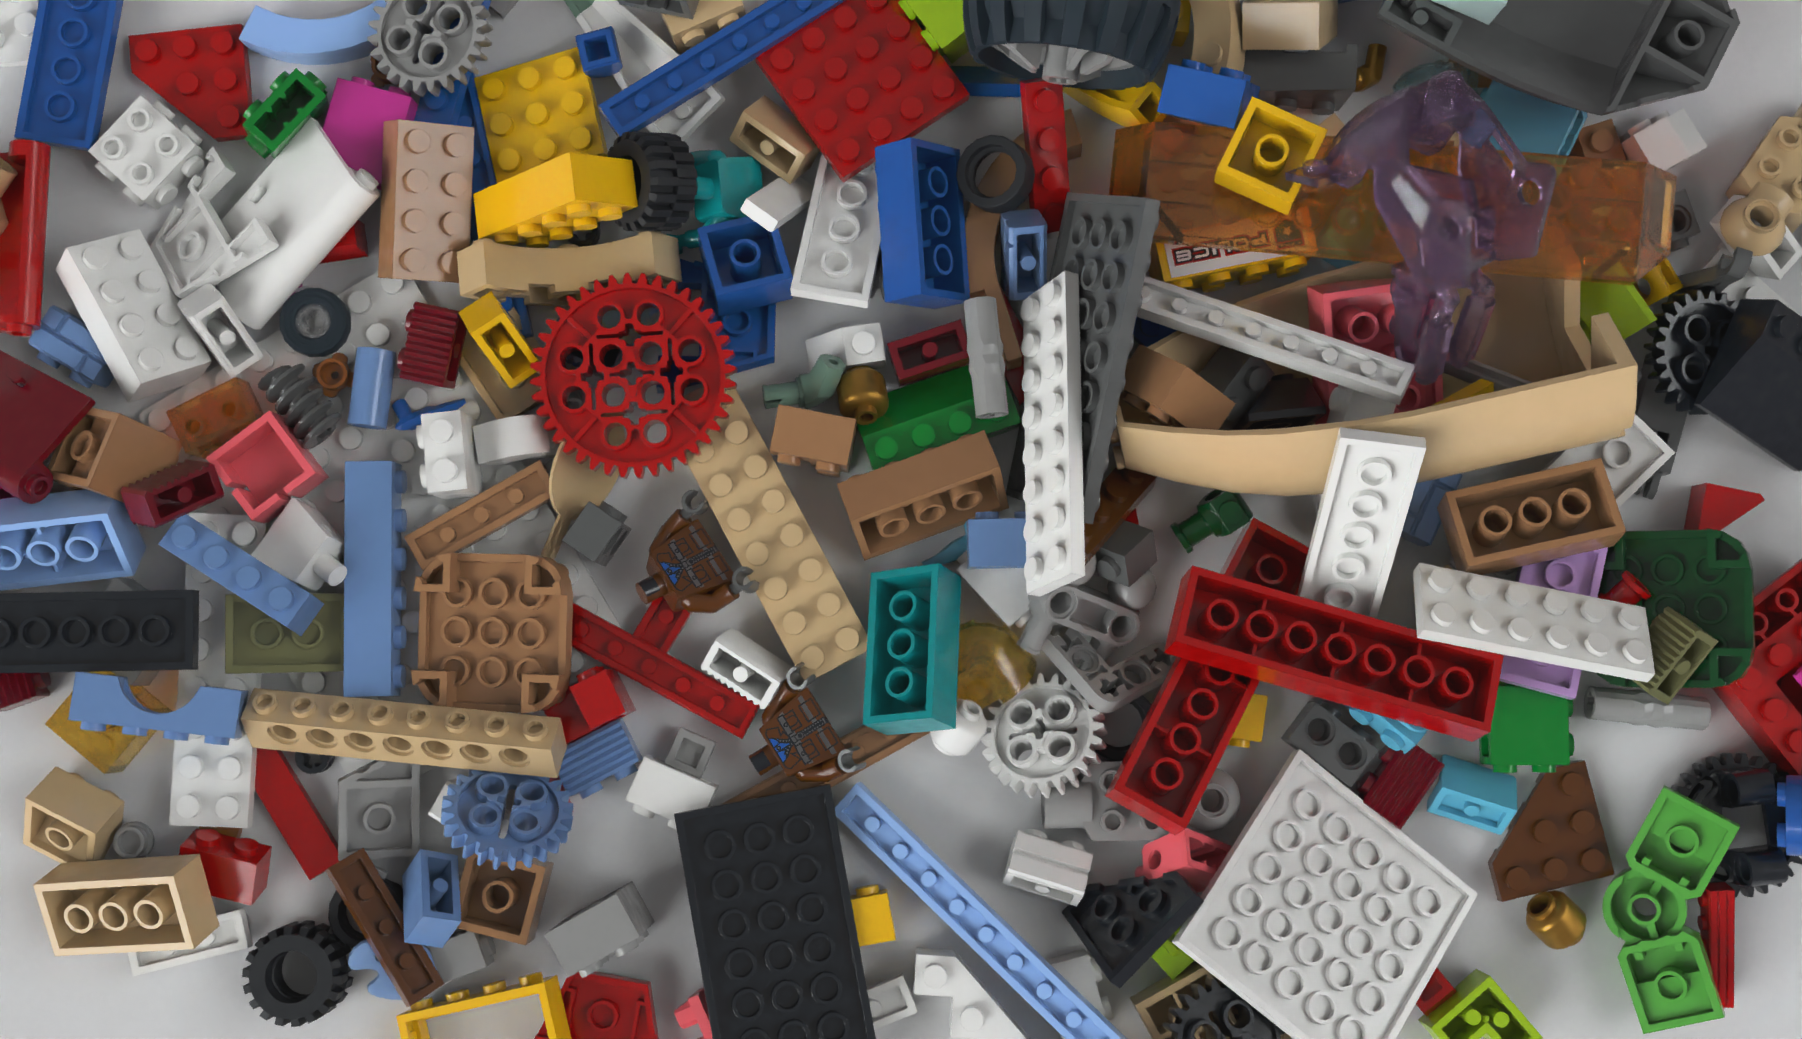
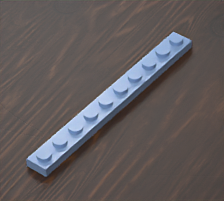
[835,782,1127,1039]

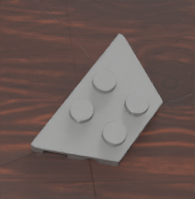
[338,760,420,885]

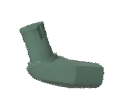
[762,354,845,410]

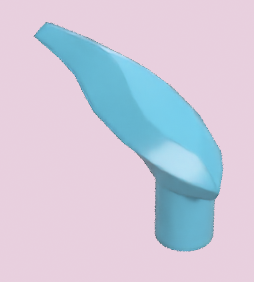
[922,521,967,565]

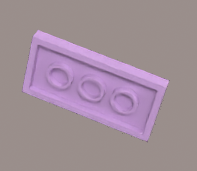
[1499,547,1608,700]

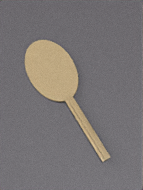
[540,426,625,560]

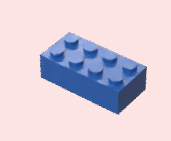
[875,137,970,309]

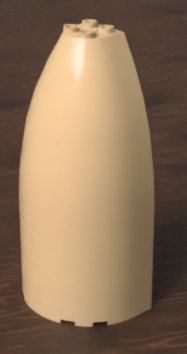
[1110,217,1638,496]

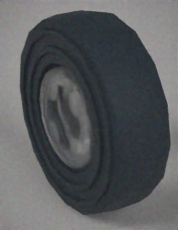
[279,288,351,357]

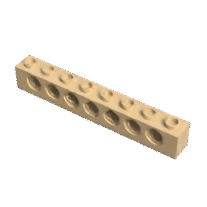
[240,688,567,778]

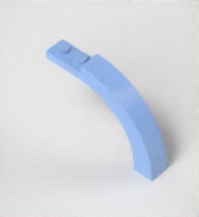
[238,0,427,65]

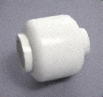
[930,698,987,756]

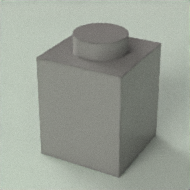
[429,931,496,983]

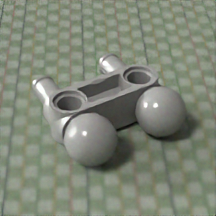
[1017,555,1157,670]

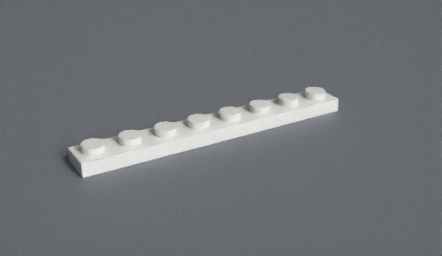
[1137,276,1415,405]

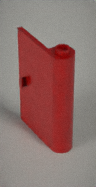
[0,139,51,337]

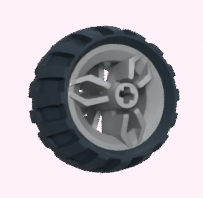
[963,0,1181,90]

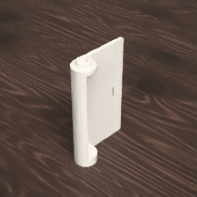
[217,117,380,330]

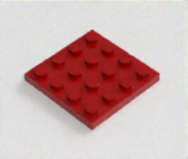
[756,0,970,183]

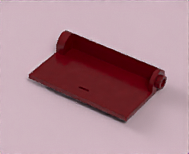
[0,350,96,504]

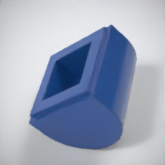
[575,26,623,78]

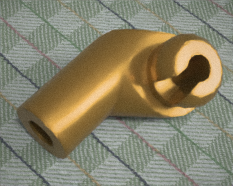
[1354,43,1387,92]

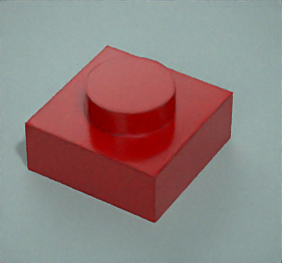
[1416,968,1457,1016]

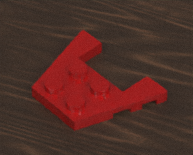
[534,971,659,1039]

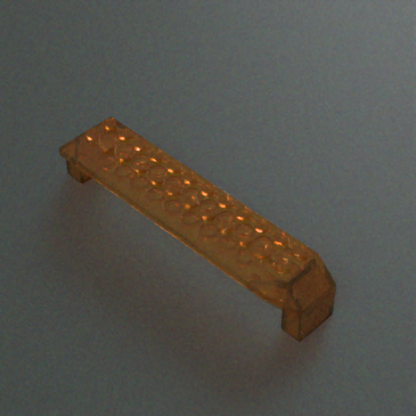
[1109,121,1677,286]

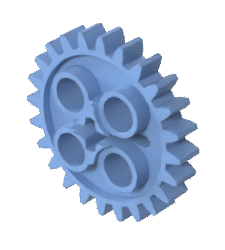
[441,769,573,871]

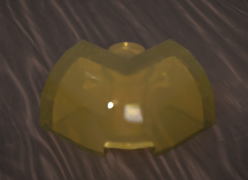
[957,619,1037,710]

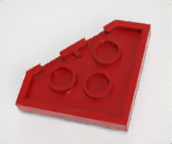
[128,24,253,142]

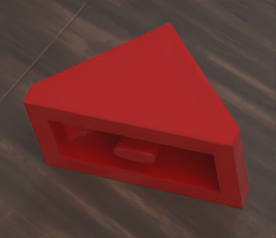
[1684,483,1765,531]

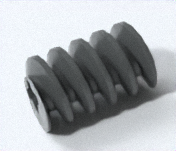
[258,363,342,449]

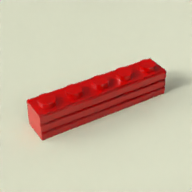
[1697,882,1735,1008]

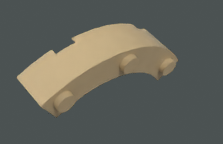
[1149,0,1246,170]
[457,231,682,306]

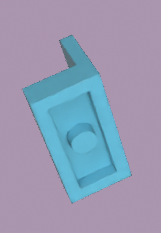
[1427,754,1517,835]

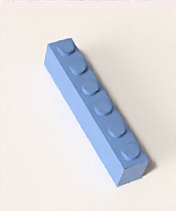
[343,461,407,697]

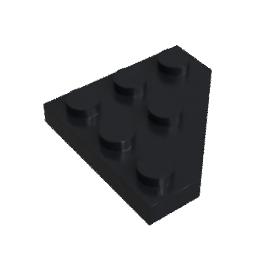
[1062,871,1204,988]

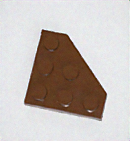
[1488,760,1615,902]

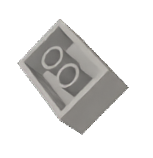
[544,881,655,978]

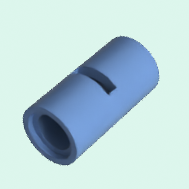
[347,347,397,430]

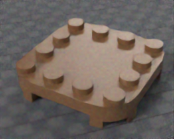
[411,553,573,714]

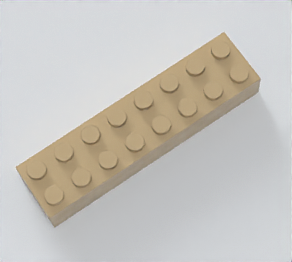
[684,376,867,680]

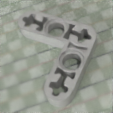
[1041,624,1177,713]

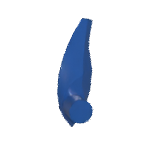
[391,399,466,431]

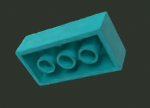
[863,563,961,735]

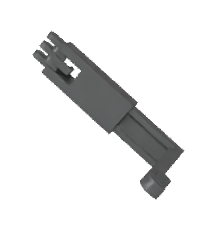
[1634,247,1753,500]

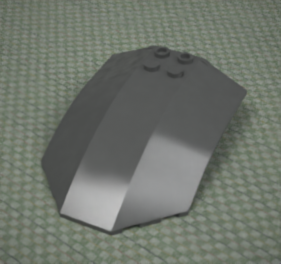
[1376,0,1740,116]

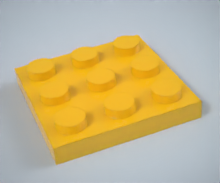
[474,47,608,183]

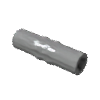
[963,296,1009,419]
[1584,686,1711,730]

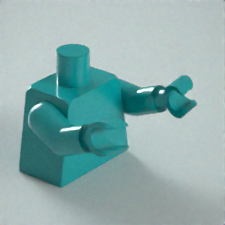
[666,150,763,254]

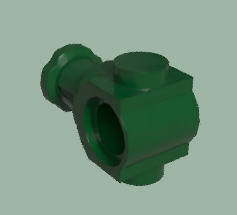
[1170,489,1253,554]

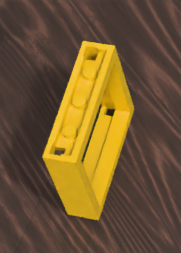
[396,972,572,1039]

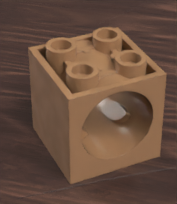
[47,408,183,504]

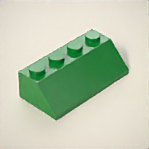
[857,364,1021,471]

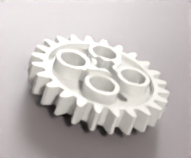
[981,673,1108,798]

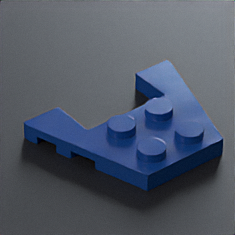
[656,259,776,394]

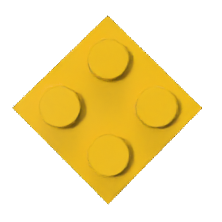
[1214,96,1328,216]

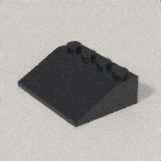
[1694,299,1802,472]

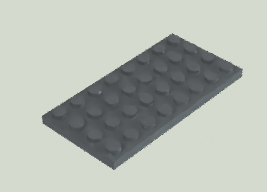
[1006,192,1161,524]

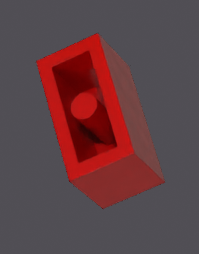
[179,828,272,906]

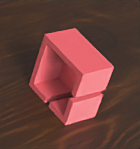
[206,410,329,524]

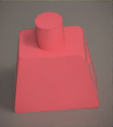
[1135,828,1232,893]

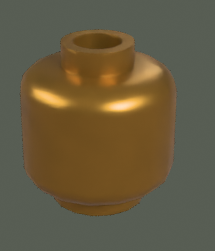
[837,365,889,425]
[1526,890,1587,950]

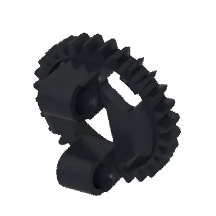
[1671,753,1802,897]

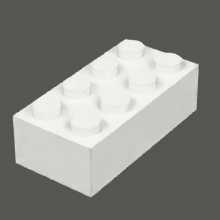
[55,229,212,403]

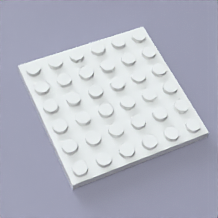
[1172,749,1478,1039]

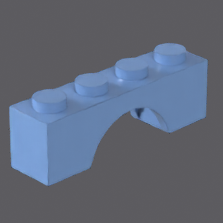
[158,514,324,636]
[68,672,249,745]

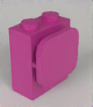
[323,76,418,190]

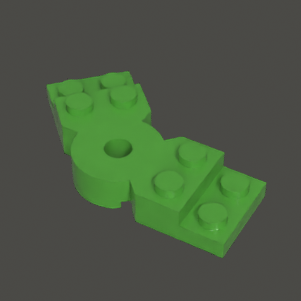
[1602,785,1741,1034]

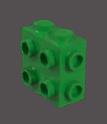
[242,68,329,159]
[1479,681,1574,773]

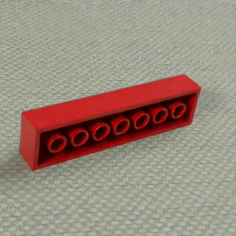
[1105,517,1309,835]
[1164,565,1504,742]

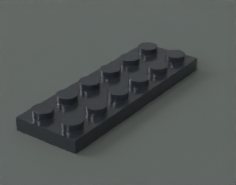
[0,590,199,673]

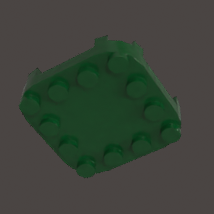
[1597,528,1755,688]

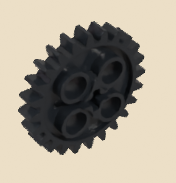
[1643,289,1739,415]
[1163,978,1285,1039]

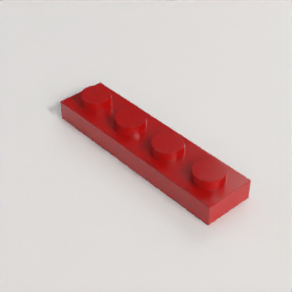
[1020,77,1070,234]

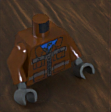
[635,490,759,613]
[749,662,866,782]

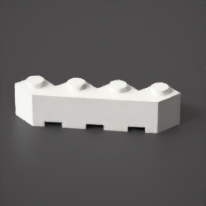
[913,948,1030,1039]

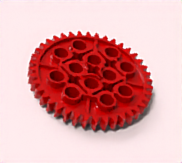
[530,273,737,479]

